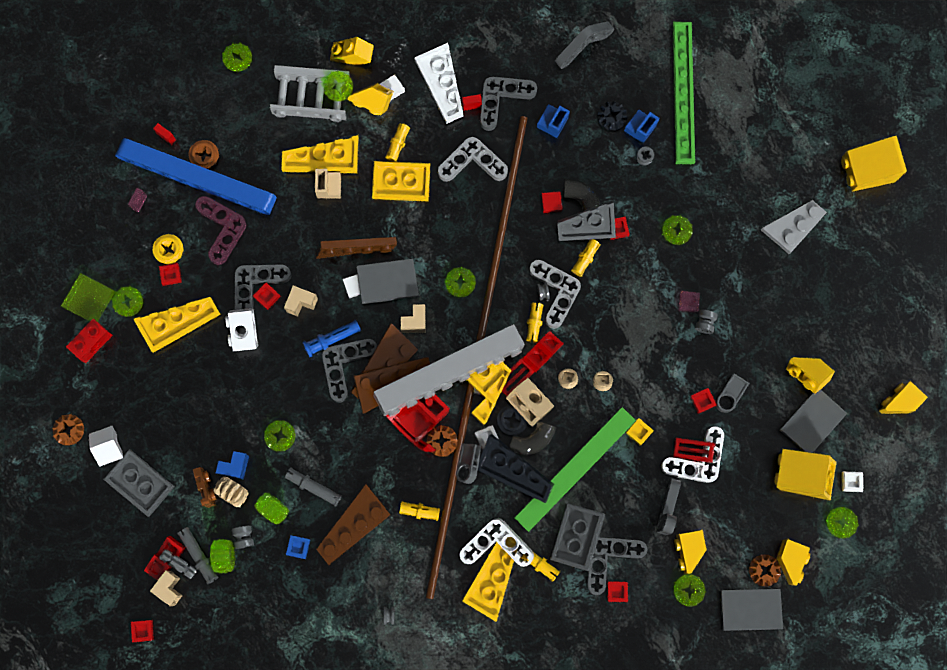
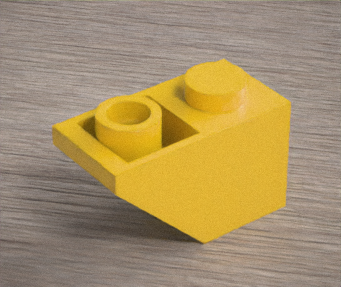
[330,37,374,65]
[348,83,394,115]
[786,357,835,394]
[879,381,928,414]
[674,530,707,574]
[777,539,810,585]

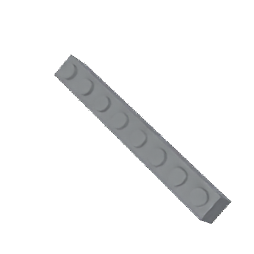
[373,324,525,417]

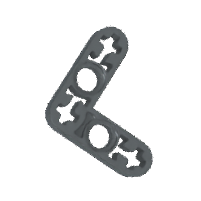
[555,21,614,69]
[480,77,537,131]
[235,265,291,310]
[322,339,377,402]
[656,478,681,535]
[587,537,647,595]

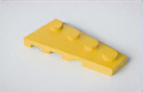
[134,297,221,353]

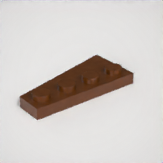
[315,237,397,259]
[350,323,418,400]
[353,356,430,414]
[316,485,390,565]

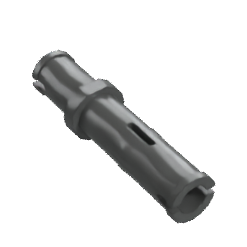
[285,468,342,506]
[177,527,219,584]

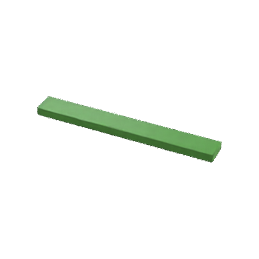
[672,22,695,164]
[515,407,636,532]

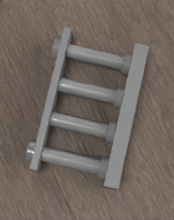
[270,65,350,122]

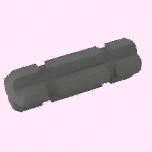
[159,549,197,578]

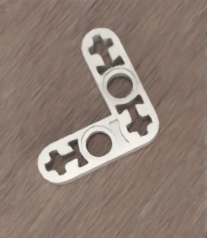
[661,427,724,483]
[460,518,534,567]

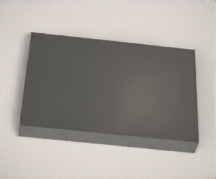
[356,259,419,304]
[780,389,847,453]
[103,449,175,517]
[550,503,605,572]
[720,589,783,631]

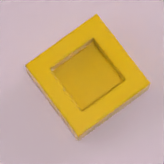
[626,418,654,446]

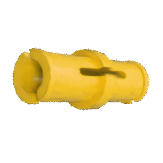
[385,123,410,162]
[571,239,600,277]
[526,303,544,343]
[399,501,440,521]
[521,552,560,582]

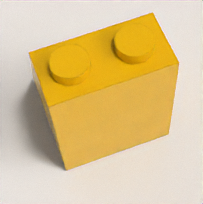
[841,136,907,191]
[775,449,836,500]

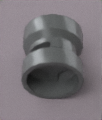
[695,310,718,334]
[231,526,254,549]

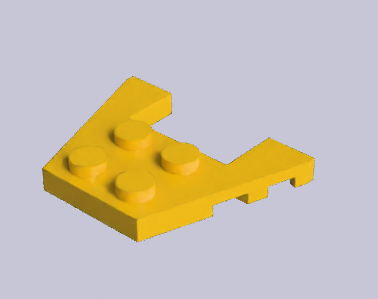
[467,362,511,425]

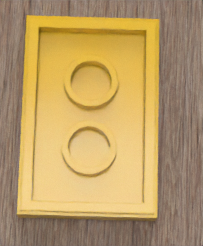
[372,161,430,201]

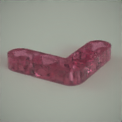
[196,196,246,265]

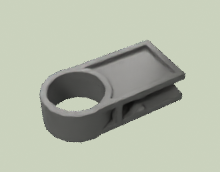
[716,374,750,413]
[456,443,482,484]

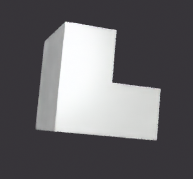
[89,426,123,466]

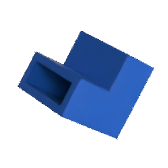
[537,104,570,138]
[624,110,660,144]
[216,451,249,480]

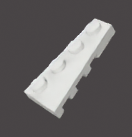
[415,43,463,124]

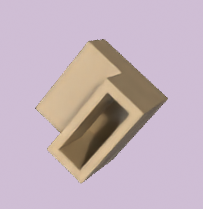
[315,169,341,198]
[284,286,318,316]
[401,305,426,333]
[150,570,182,606]

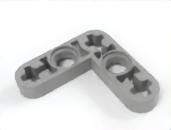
[438,137,508,182]
[529,260,581,329]

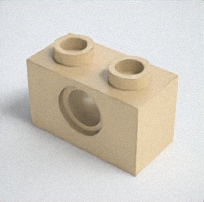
[506,378,554,426]

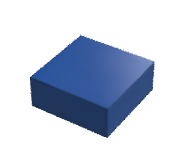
[286,535,310,559]

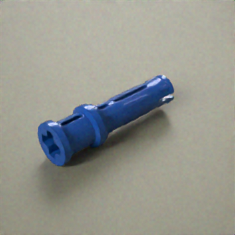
[302,320,361,357]

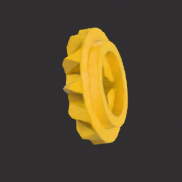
[153,234,184,265]

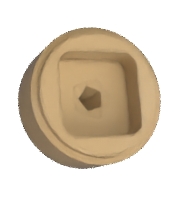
[558,369,578,389]
[593,371,613,391]

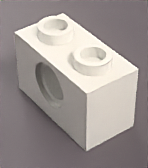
[225,308,258,351]

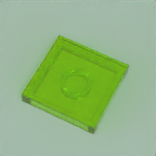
[61,273,115,322]

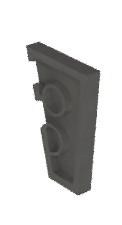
[558,200,616,241]

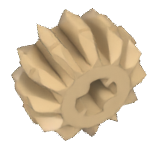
[214,476,249,507]

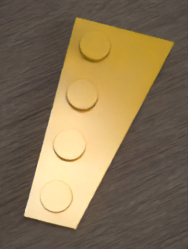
[282,135,359,173]
[463,537,518,622]

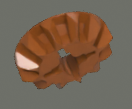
[189,140,219,169]
[52,414,84,445]
[426,425,458,457]
[749,555,781,586]

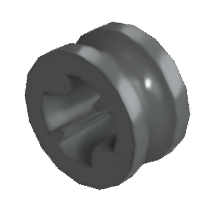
[636,147,654,165]
[537,282,550,301]
[384,607,395,625]

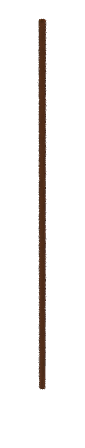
[426,116,527,599]

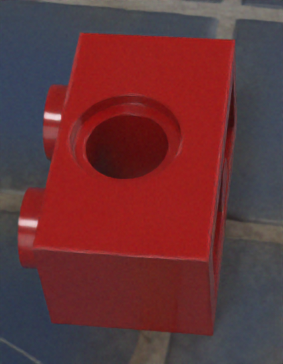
[66,319,113,363]

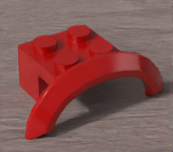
[386,394,450,452]

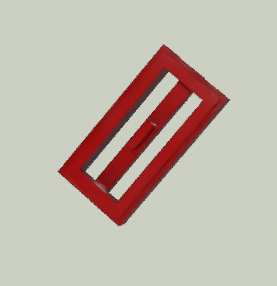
[501,357,535,397]
[673,438,715,463]

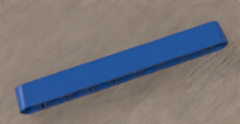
[115,138,277,215]

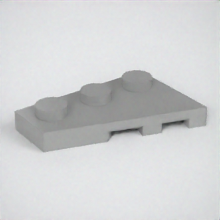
[761,200,827,254]

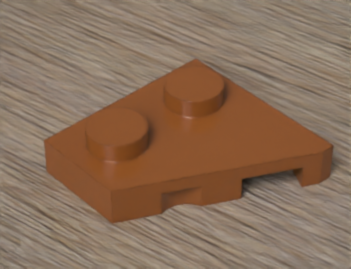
[193,467,217,508]

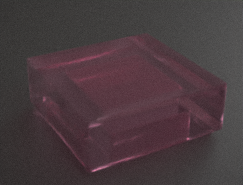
[128,188,147,212]
[678,291,700,313]

